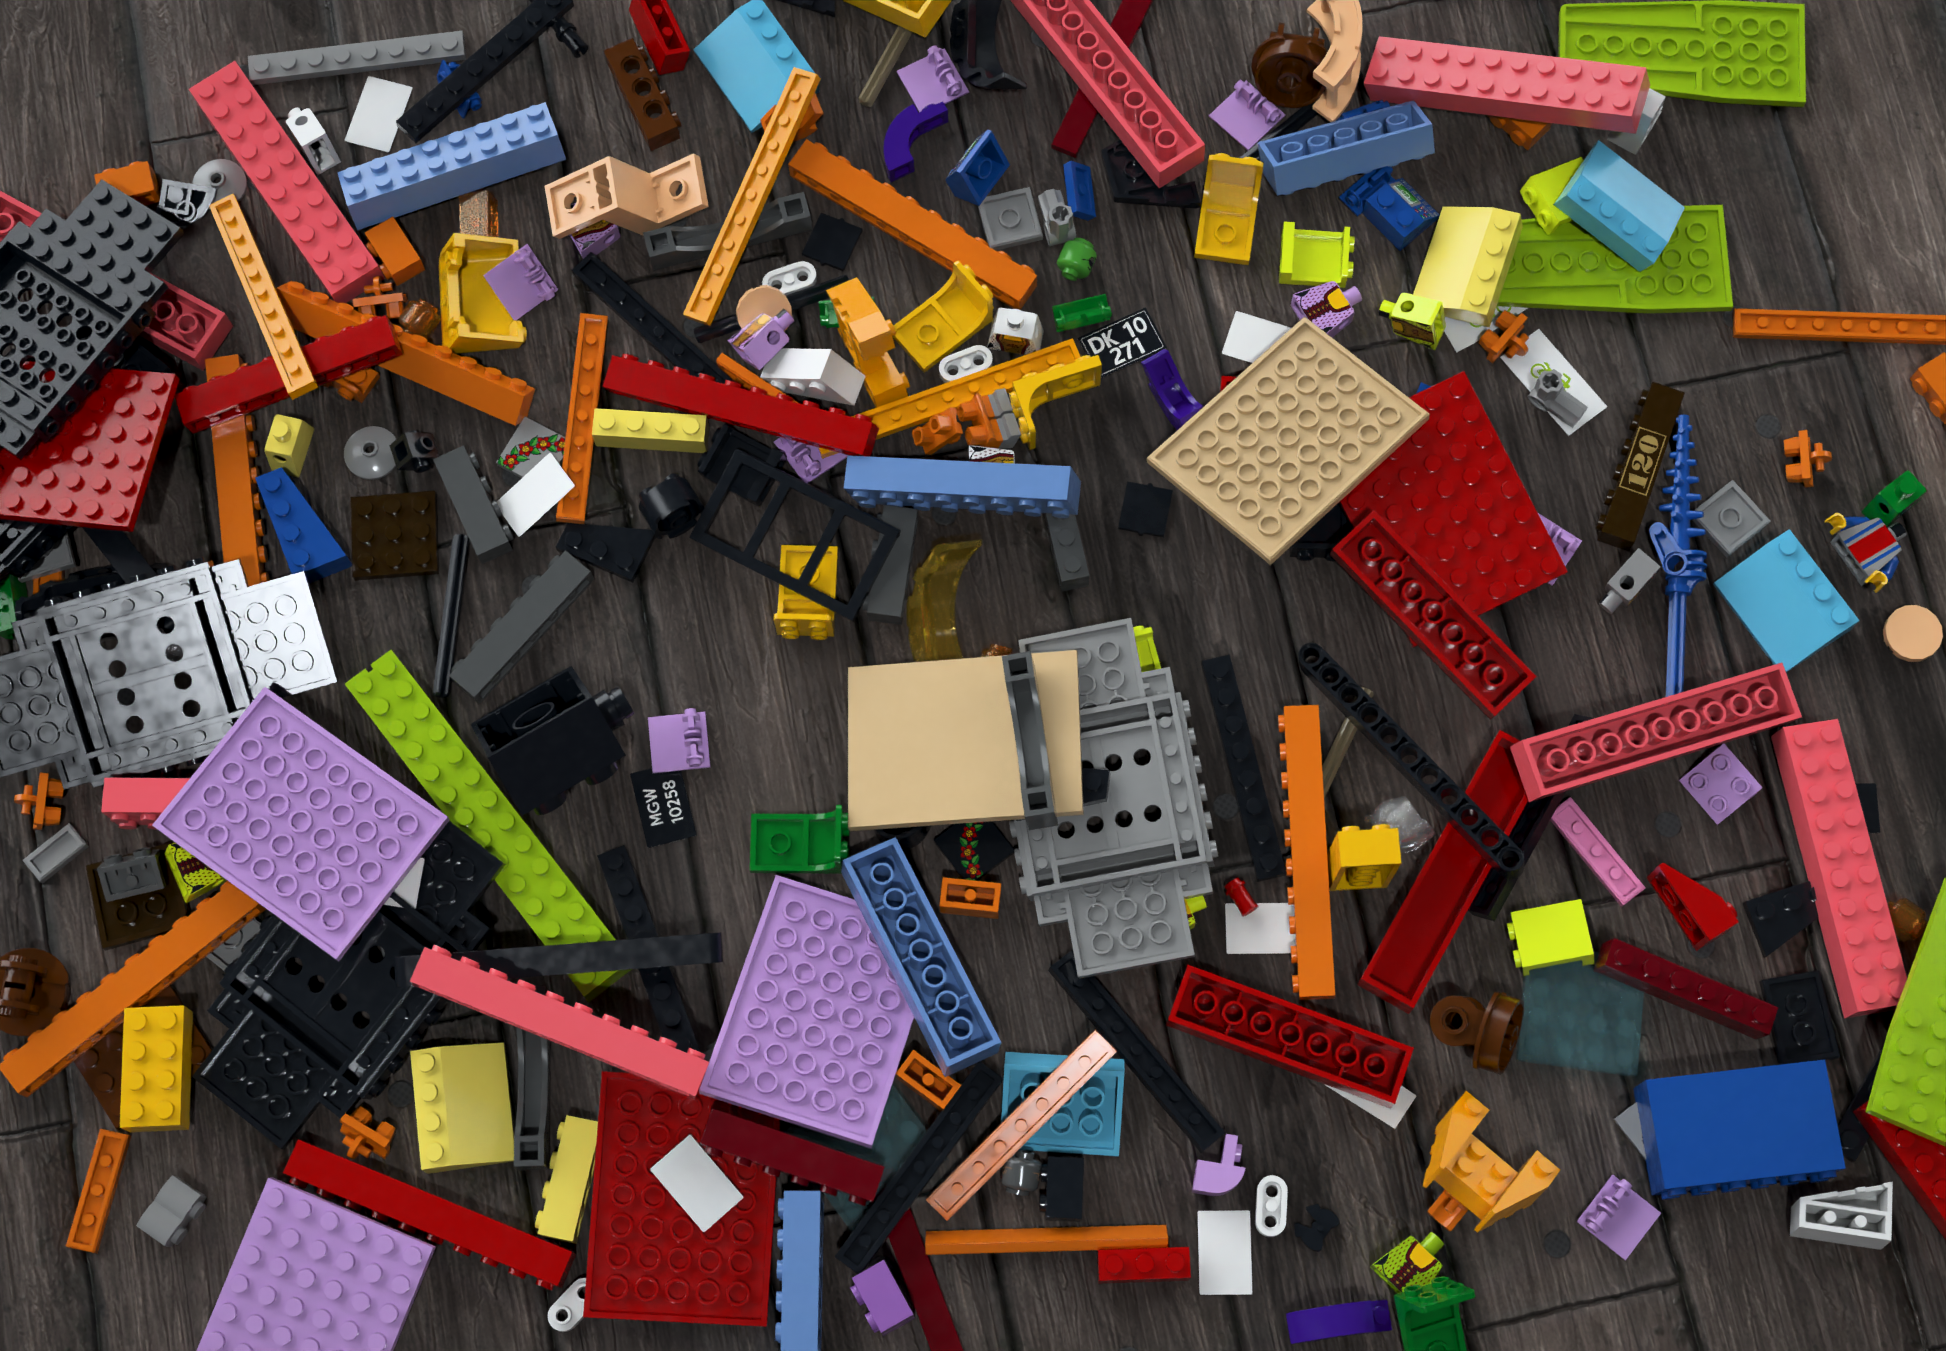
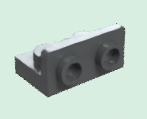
[97,847,166,902]

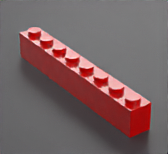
[175,315,403,434]

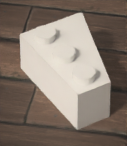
[1607,88,1666,155]
[760,348,865,406]
[1790,1182,1893,1250]

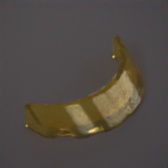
[907,539,982,662]

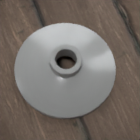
[192,159,247,203]
[344,426,396,480]

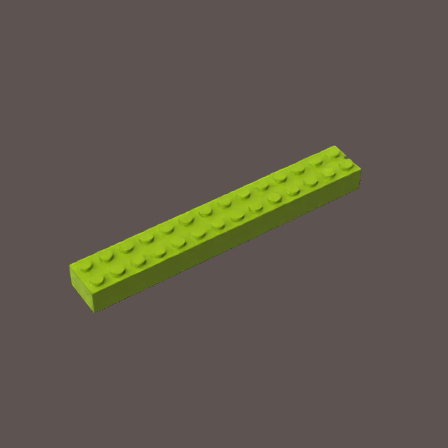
[345,650,632,1002]

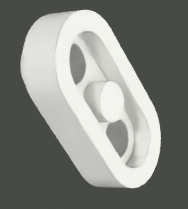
[762,261,817,295]
[939,345,993,383]
[1255,1175,1288,1237]
[548,1278,586,1332]

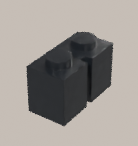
[1040,1156,1084,1222]

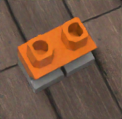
[957,388,1021,449]

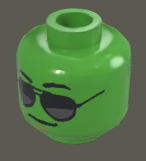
[1056,238,1097,281]

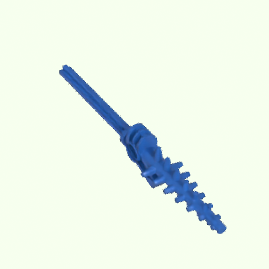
[1649,415,1707,697]

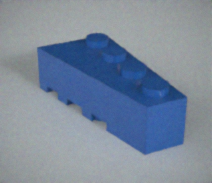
[255,467,352,583]

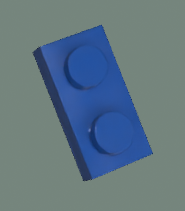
[1063,161,1096,221]

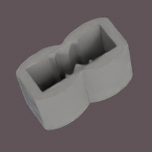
[136,1175,207,1247]

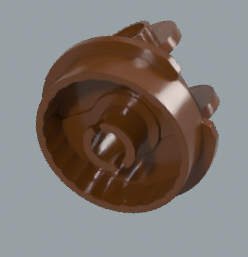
[1251,22,1328,108]
[0,948,70,1036]
[1430,991,1524,1075]

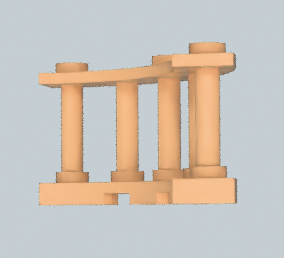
[1307,0,1362,122]

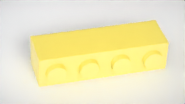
[592,408,710,453]
[535,1115,598,1244]

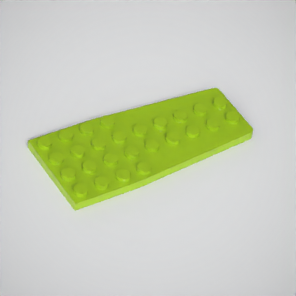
[1558,0,1806,107]
[1497,205,1733,314]
[1866,877,1946,1147]

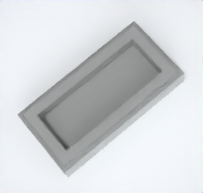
[23,823,89,884]

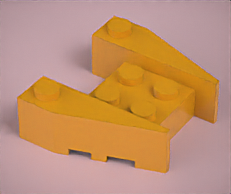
[826,277,910,408]
[1422,1091,1560,1233]

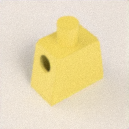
[264,414,314,478]

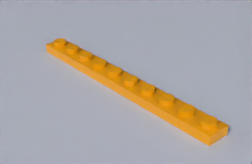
[683,67,821,326]
[209,193,318,400]
[817,338,1081,459]

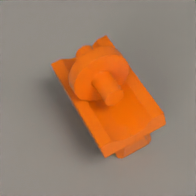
[352,276,407,319]
[1479,310,1529,363]
[912,407,963,455]
[1784,430,1832,488]
[14,772,64,830]
[340,1106,395,1160]
[1426,1190,1469,1232]

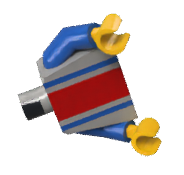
[1824,513,1906,593]

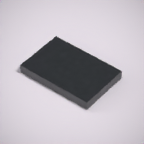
[1759,970,1841,1065]

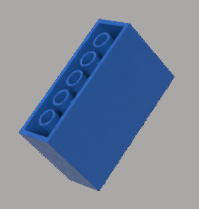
[1633,1060,1846,1200]

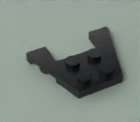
[1101,140,1201,208]

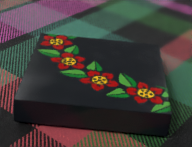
[933,821,1014,881]

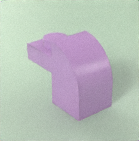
[1192,1134,1245,1196]

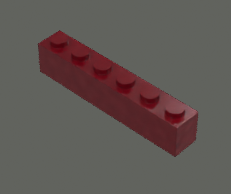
[1593,938,1778,1039]
[700,1108,885,1206]

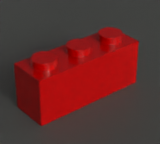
[629,0,690,75]
[1097,1247,1191,1284]

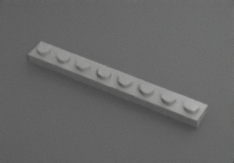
[248,31,466,85]

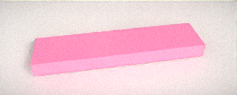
[1550,797,1646,907]

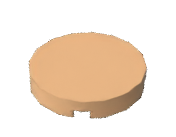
[736,285,792,332]
[1883,605,1943,662]

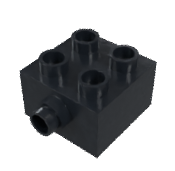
[470,666,635,816]

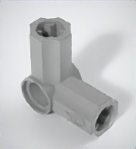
[1038,189,1076,247]
[1527,369,1588,428]

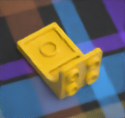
[1194,153,1264,265]
[892,260,994,373]
[1009,355,1102,450]
[774,545,838,640]

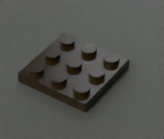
[351,491,439,581]
[86,842,189,951]

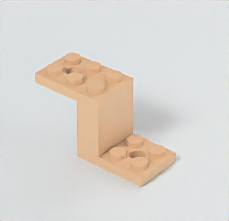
[545,154,709,239]

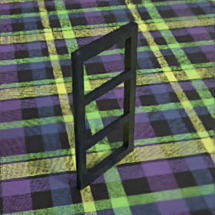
[689,448,901,622]

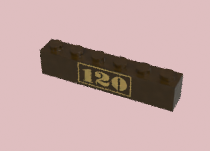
[1595,382,1685,551]

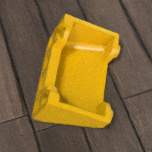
[439,233,527,354]

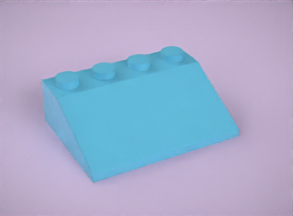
[693,0,820,133]
[1553,140,1685,272]
[1713,529,1860,673]
[1001,1052,1125,1156]

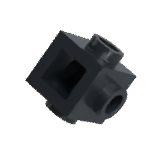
[389,430,439,473]

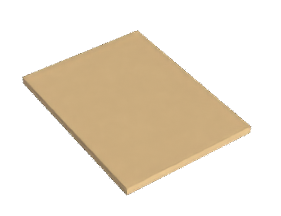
[1147,317,1430,565]
[848,650,1084,831]

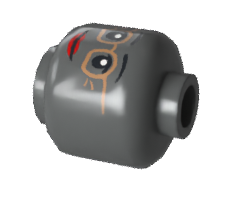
[1000,1150,1042,1196]

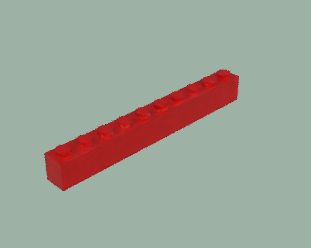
[602,353,879,457]
[283,1139,576,1291]

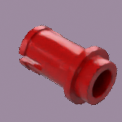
[1224,877,1259,917]

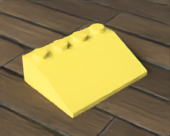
[1413,207,1523,327]
[410,1043,514,1174]

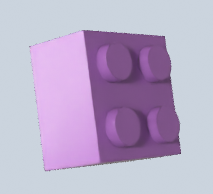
[850,1260,915,1336]

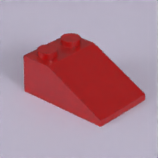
[1646,863,1739,951]

